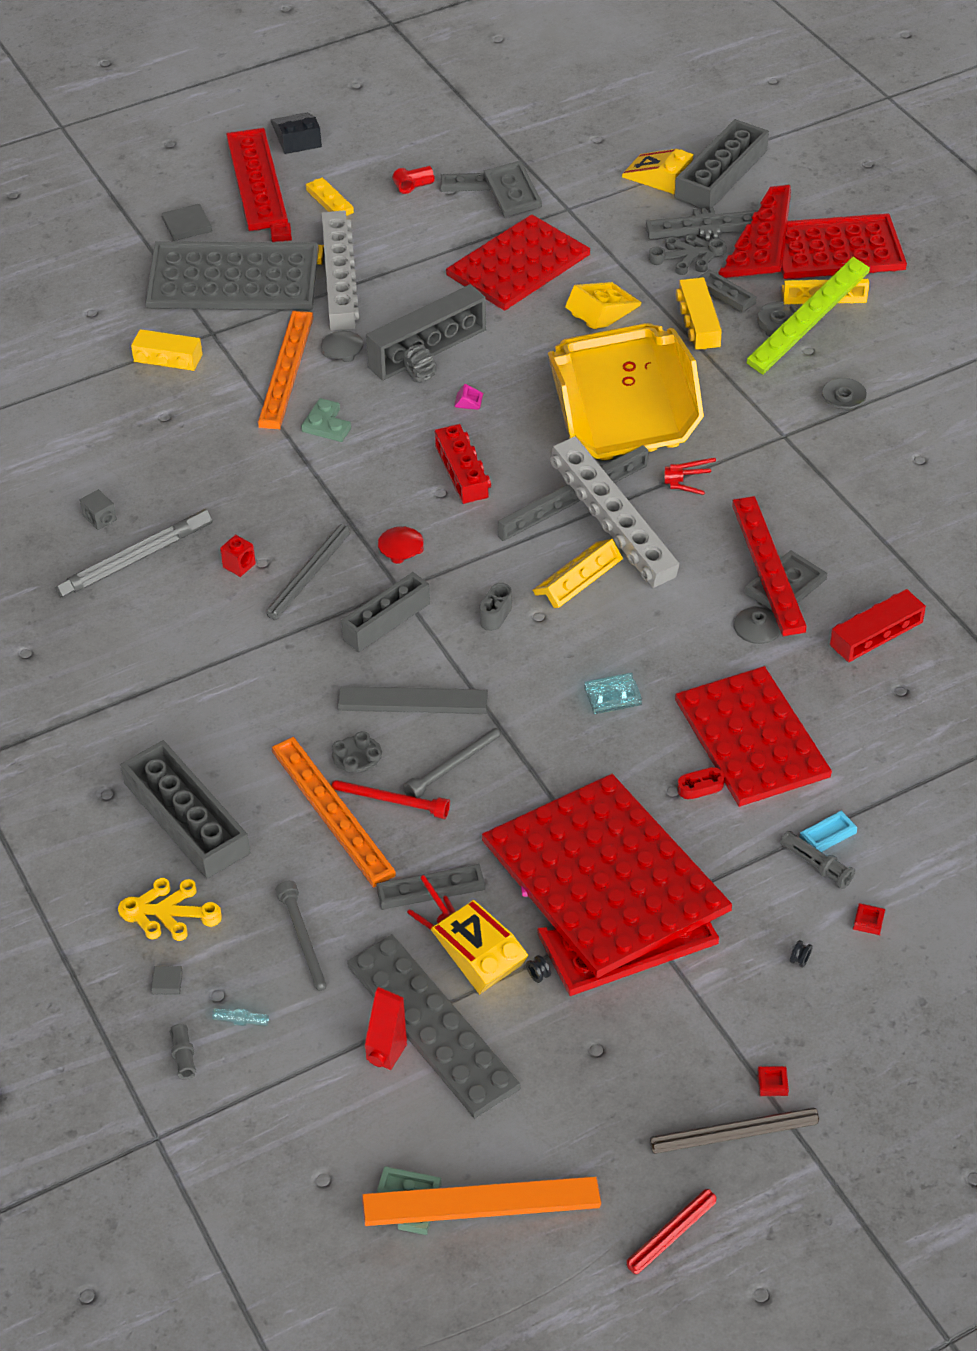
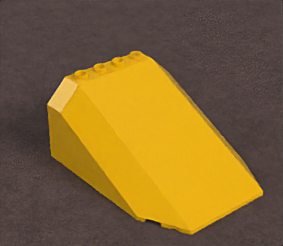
[548,323,704,460]

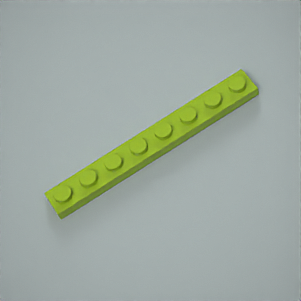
[747,257,870,375]

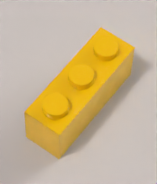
[131,329,203,371]

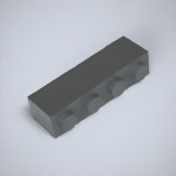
[341,572,430,652]

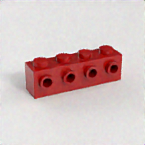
[435,424,491,504]
[830,589,926,663]

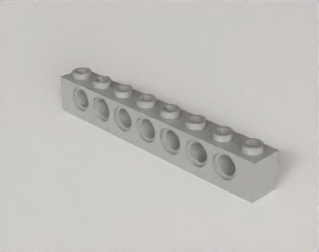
[322,211,359,331]
[550,436,680,588]

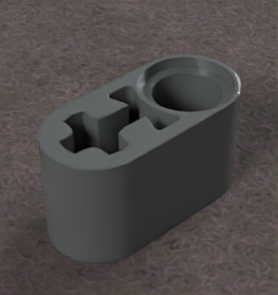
[480,583,512,631]

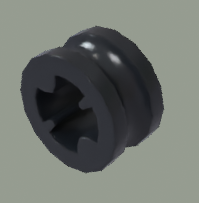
[790,940,813,968]
[526,955,551,983]

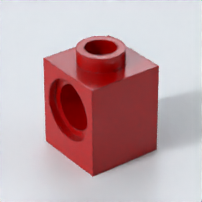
[220,534,256,577]

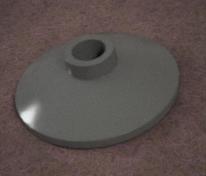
[822,378,867,409]
[734,607,781,644]

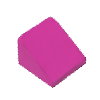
[454,384,483,410]

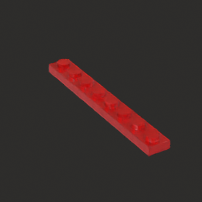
[732,496,807,637]

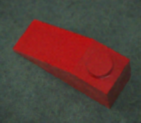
[365,987,407,1070]

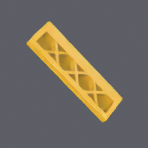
[781,279,869,304]
[533,539,623,608]

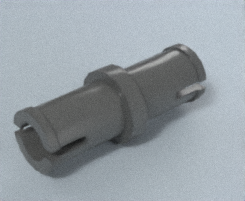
[170,1024,196,1079]

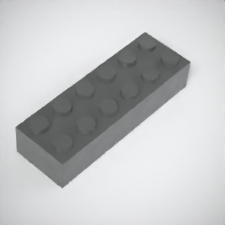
[675,119,769,210]
[366,284,486,381]
[120,740,251,879]

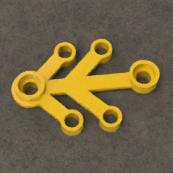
[118,878,222,941]

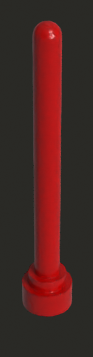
[331,780,450,819]

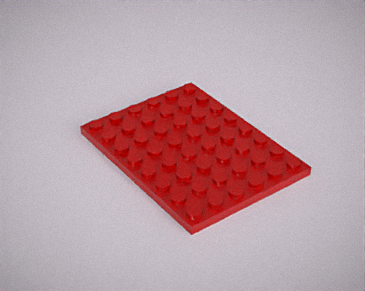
[482,774,732,978]

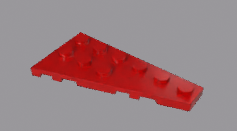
[718,184,791,278]
[538,922,719,996]

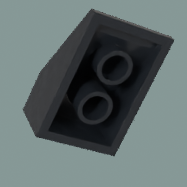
[271,112,322,154]

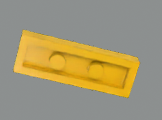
[306,177,354,216]

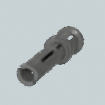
[780,831,855,889]

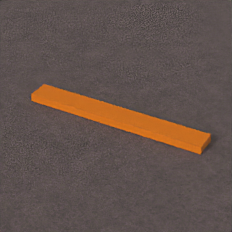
[258,311,313,429]
[272,737,396,888]
[362,1177,601,1226]

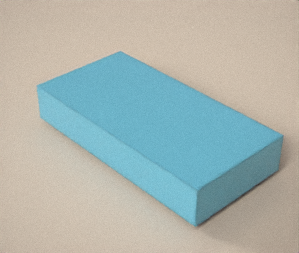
[799,810,857,852]

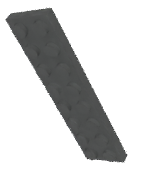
[347,934,520,1119]

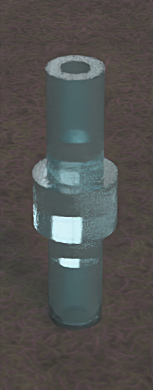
[212,1008,269,1026]

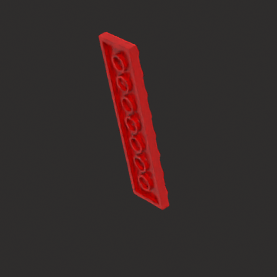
[226,128,288,231]

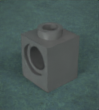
[79,489,117,530]

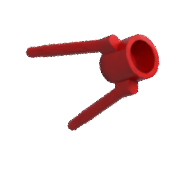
[665,458,716,495]
[407,875,455,930]

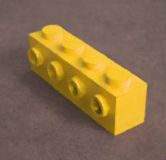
[676,277,722,350]

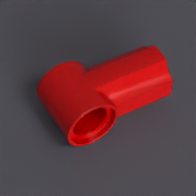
[392,166,434,194]

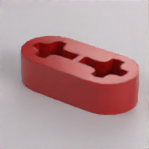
[677,767,725,799]

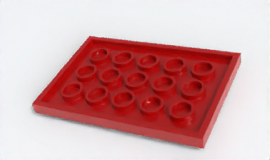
[781,213,907,279]
[446,214,590,311]
[675,666,832,807]

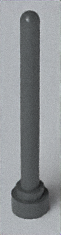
[403,728,501,798]
[275,880,326,991]

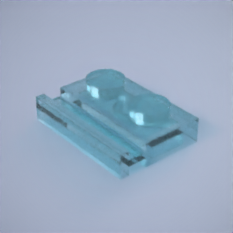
[584,673,642,714]

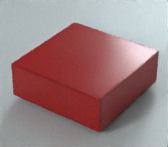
[270,223,292,242]
[853,903,885,935]
[757,1066,789,1096]

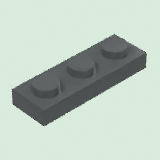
[697,269,757,313]

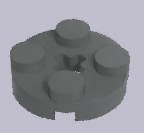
[757,301,798,337]

